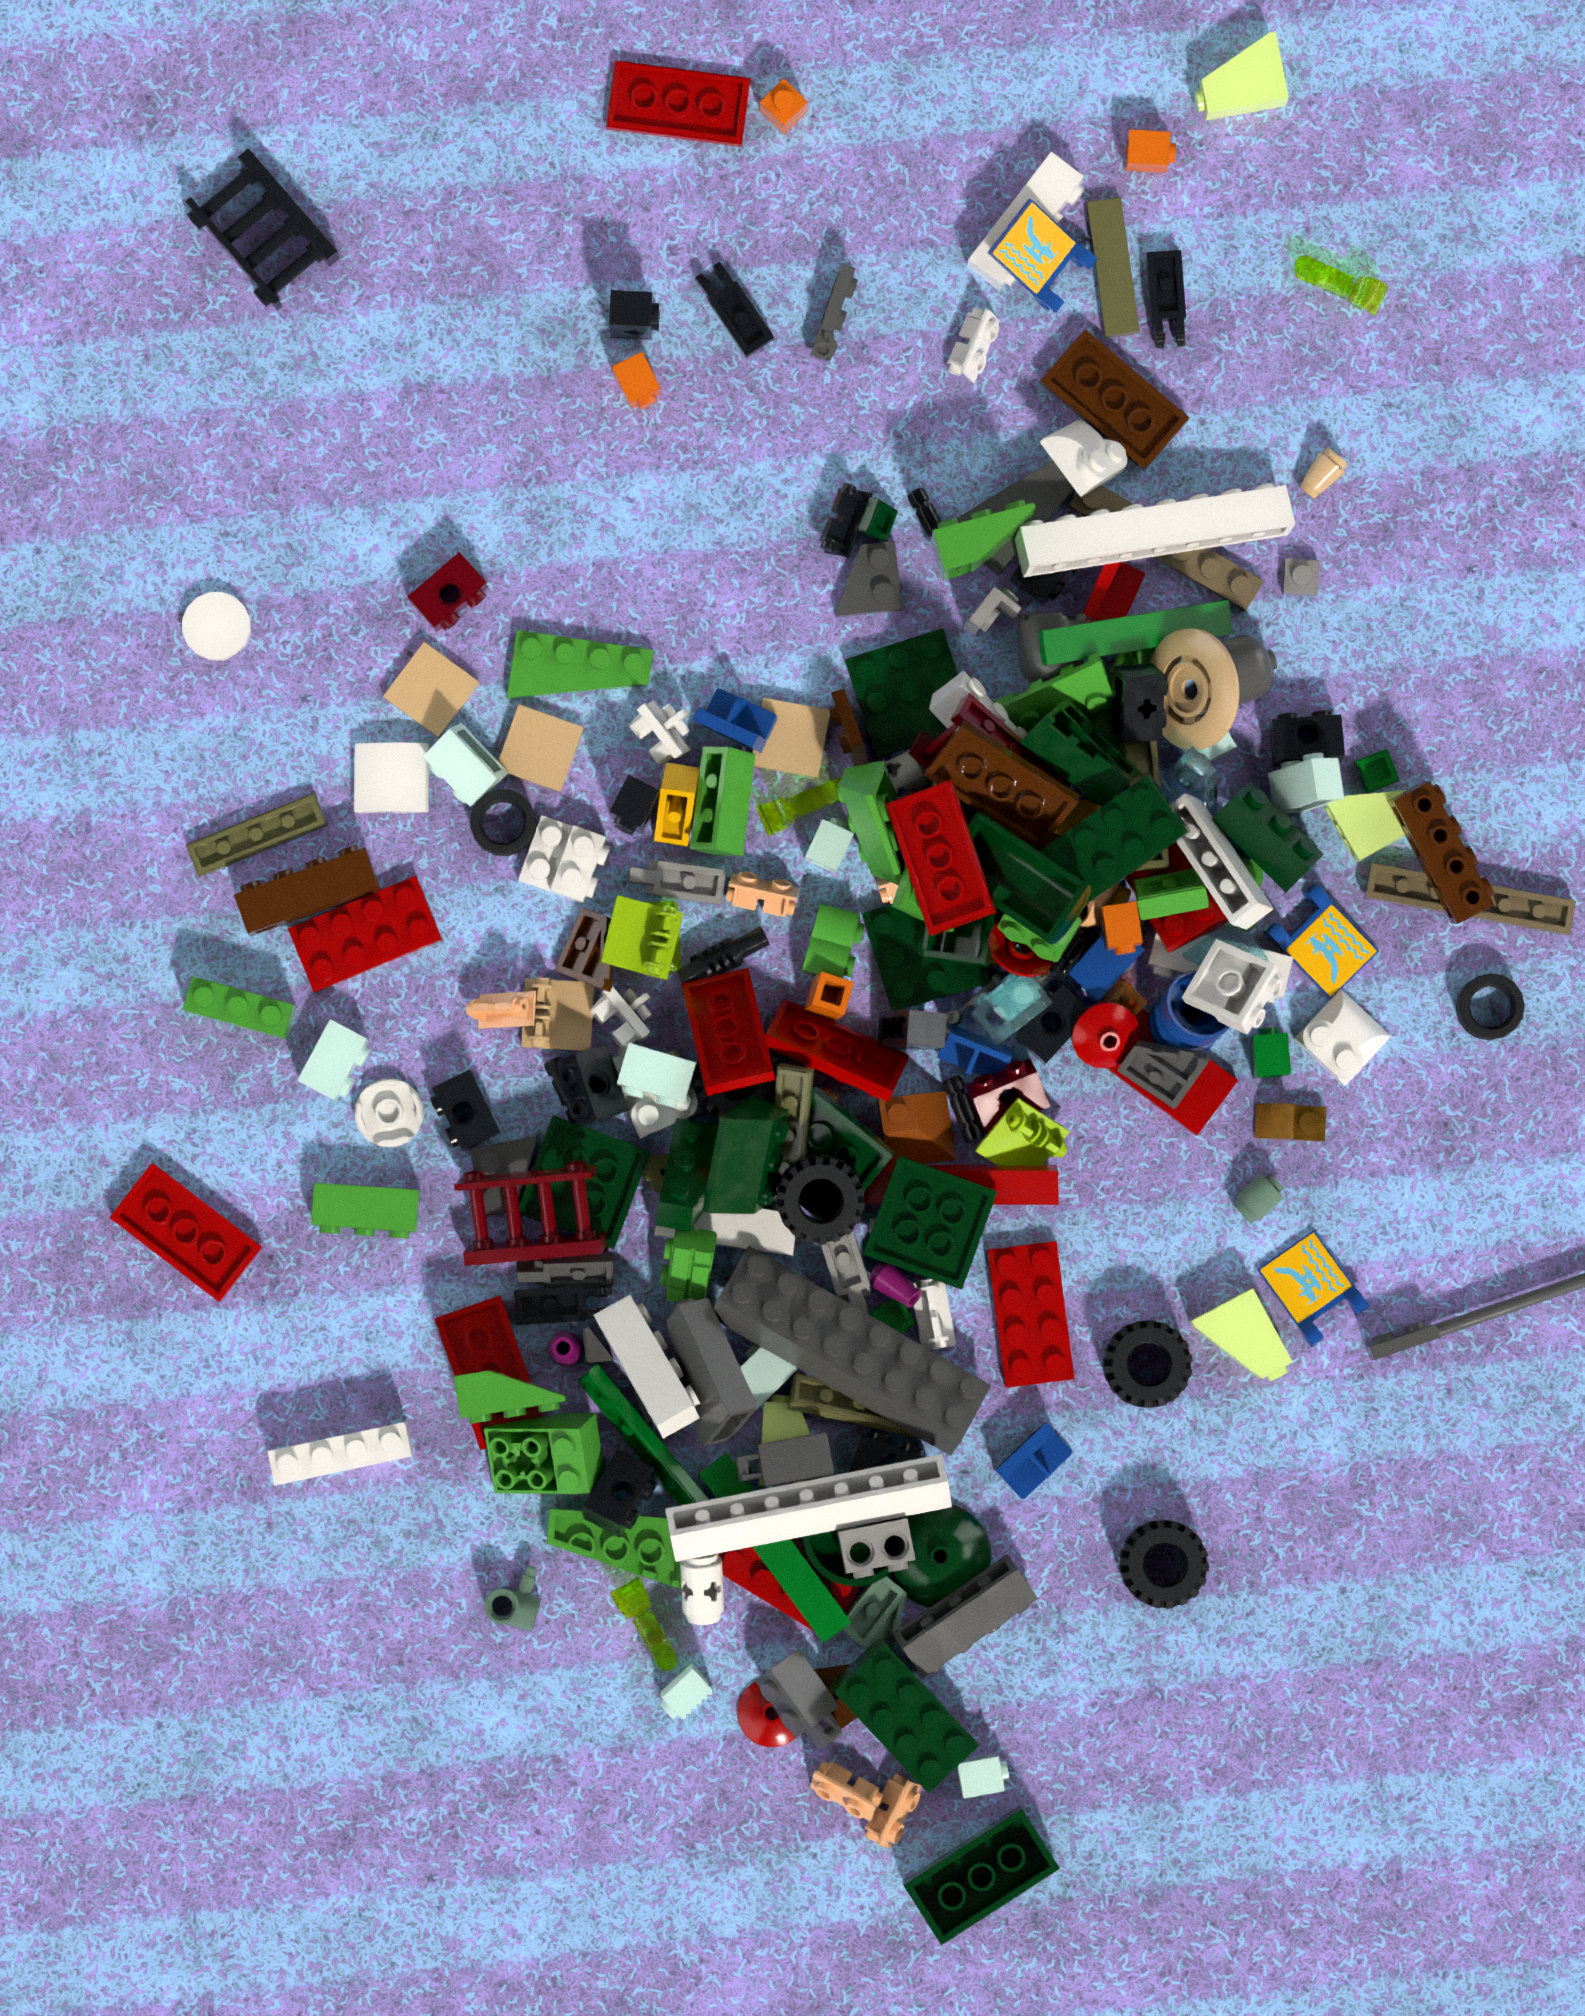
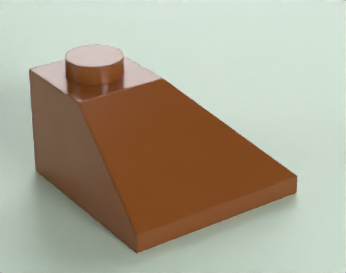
[878,1091,957,1167]

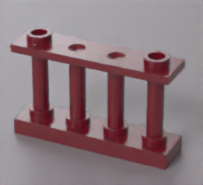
[908,693,1071,813]
[454,1160,607,1266]

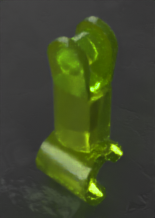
[1294,255,1388,317]
[755,777,841,836]
[610,1577,677,1671]

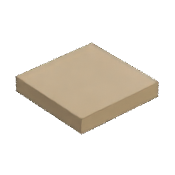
[383,642,480,738]
[753,697,830,779]
[498,704,584,793]

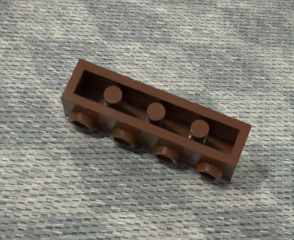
[1388,781,1494,924]
[234,845,381,936]

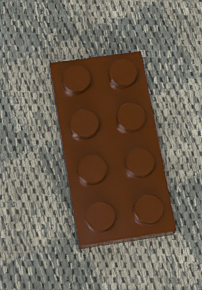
[1040,329,1189,471]
[924,720,1080,851]

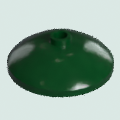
[890,1505,992,1607]
[803,1516,905,1586]

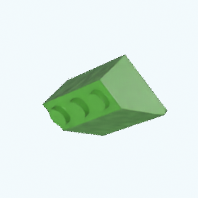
[837,760,905,885]

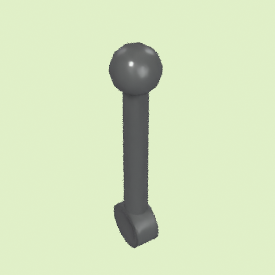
[947,973,1005,1025]

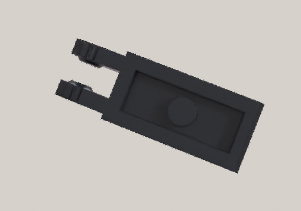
[1146,250,1186,348]
[695,262,775,358]
[514,1286,612,1325]

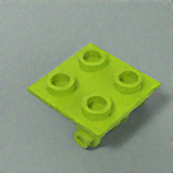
[600,895,684,980]
[975,1098,1070,1166]

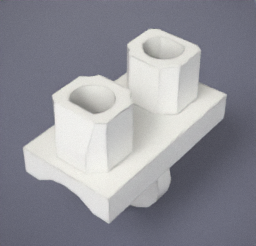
[629,701,692,765]
[590,986,652,1048]

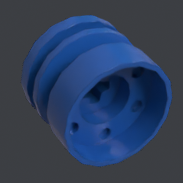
[1148,970,1229,1053]

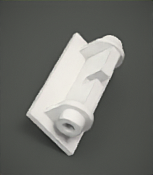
[947,308,1000,383]
[912,1279,956,1350]

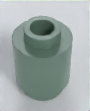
[1232,1173,1284,1224]

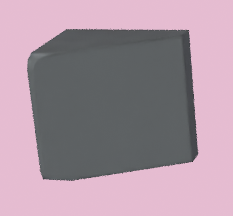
[583,1328,614,1363]

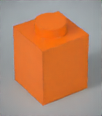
[759,78,808,135]
[1125,129,1176,173]
[611,352,661,410]
[1100,901,1143,955]
[803,971,854,1021]

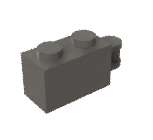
[735,1432,834,1487]
[755,1649,842,1749]

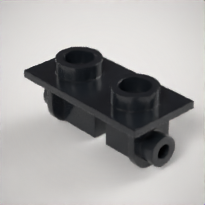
[819,483,873,558]

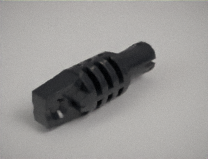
[677,926,770,983]

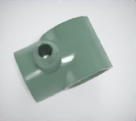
[484,1565,541,1632]

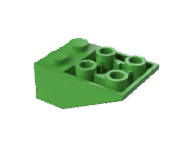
[931,500,1035,581]
[454,1370,568,1424]
[484,1413,605,1494]

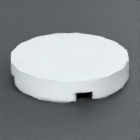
[182,592,251,661]
[355,1079,424,1147]

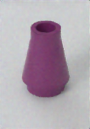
[869,1261,921,1308]
[547,1331,582,1366]

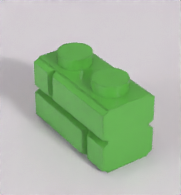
[660,1228,717,1302]

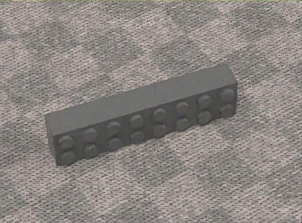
[713,1246,991,1456]

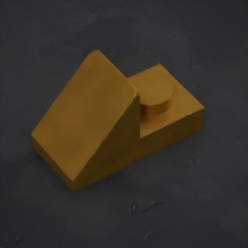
[1255,1103,1327,1142]

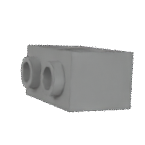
[837,1518,916,1579]

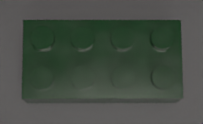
[1040,775,1191,906]
[829,1637,979,1793]
[902,1805,1060,1945]

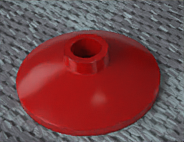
[988,920,1053,977]
[1071,1002,1140,1068]
[737,1682,795,1747]

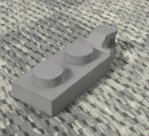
[628,860,726,905]
[821,1228,872,1315]

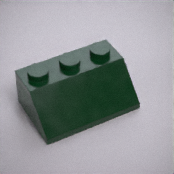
[1211,781,1324,892]
[702,1096,789,1214]

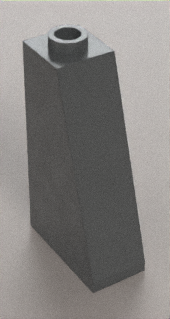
[957,460,1076,576]
[666,1298,758,1447]

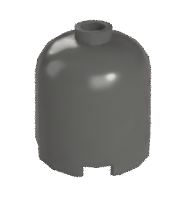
[1018,613,1086,683]
[1194,635,1277,706]

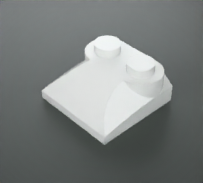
[1040,419,1127,497]
[1294,989,1391,1087]
[617,1049,704,1139]

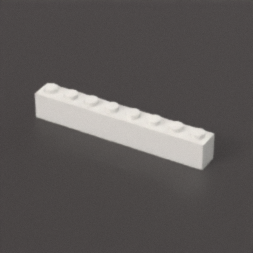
[1015,483,1295,577]
[665,1454,952,1562]

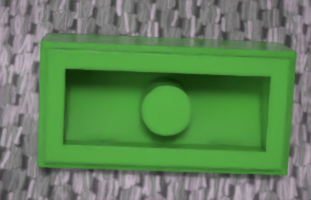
[1133,868,1209,920]

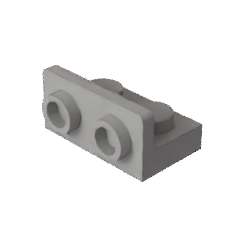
[964,587,1021,635]

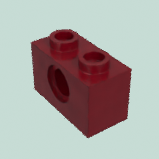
[407,552,488,632]
[965,1059,1050,1133]

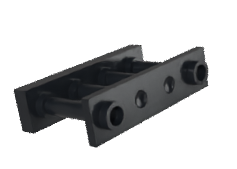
[185,148,340,311]

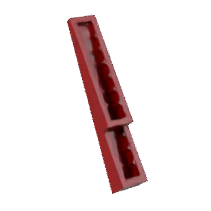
[864,1164,1059,1205]

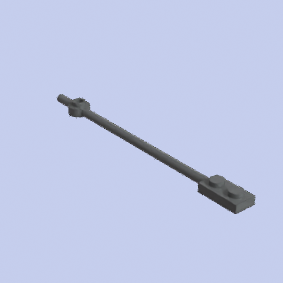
[1366,1273,1585,1360]

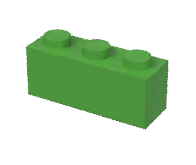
[690,746,756,856]
[183,976,296,1040]
[311,1183,421,1239]

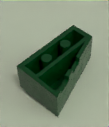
[1019,698,1141,807]
[656,1118,719,1232]

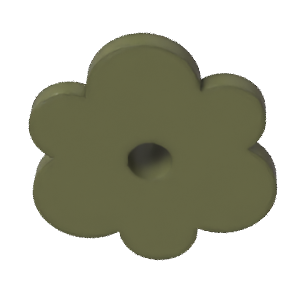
[643,1153,668,1193]

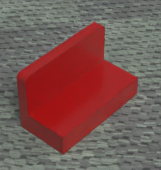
[1082,562,1145,622]

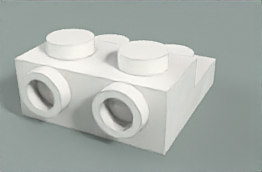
[518,815,610,904]
[1182,939,1282,1035]

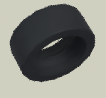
[470,789,536,856]
[1456,973,1525,1041]

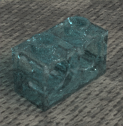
[971,973,1053,1047]

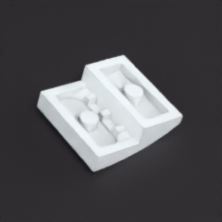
[354,743,429,814]

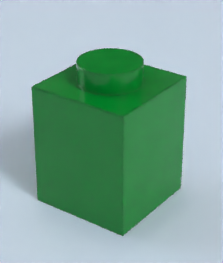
[1250,1027,1291,1079]

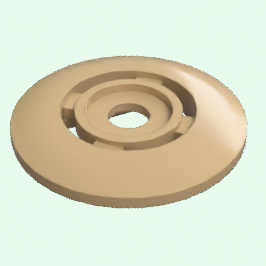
[1149,628,1239,750]

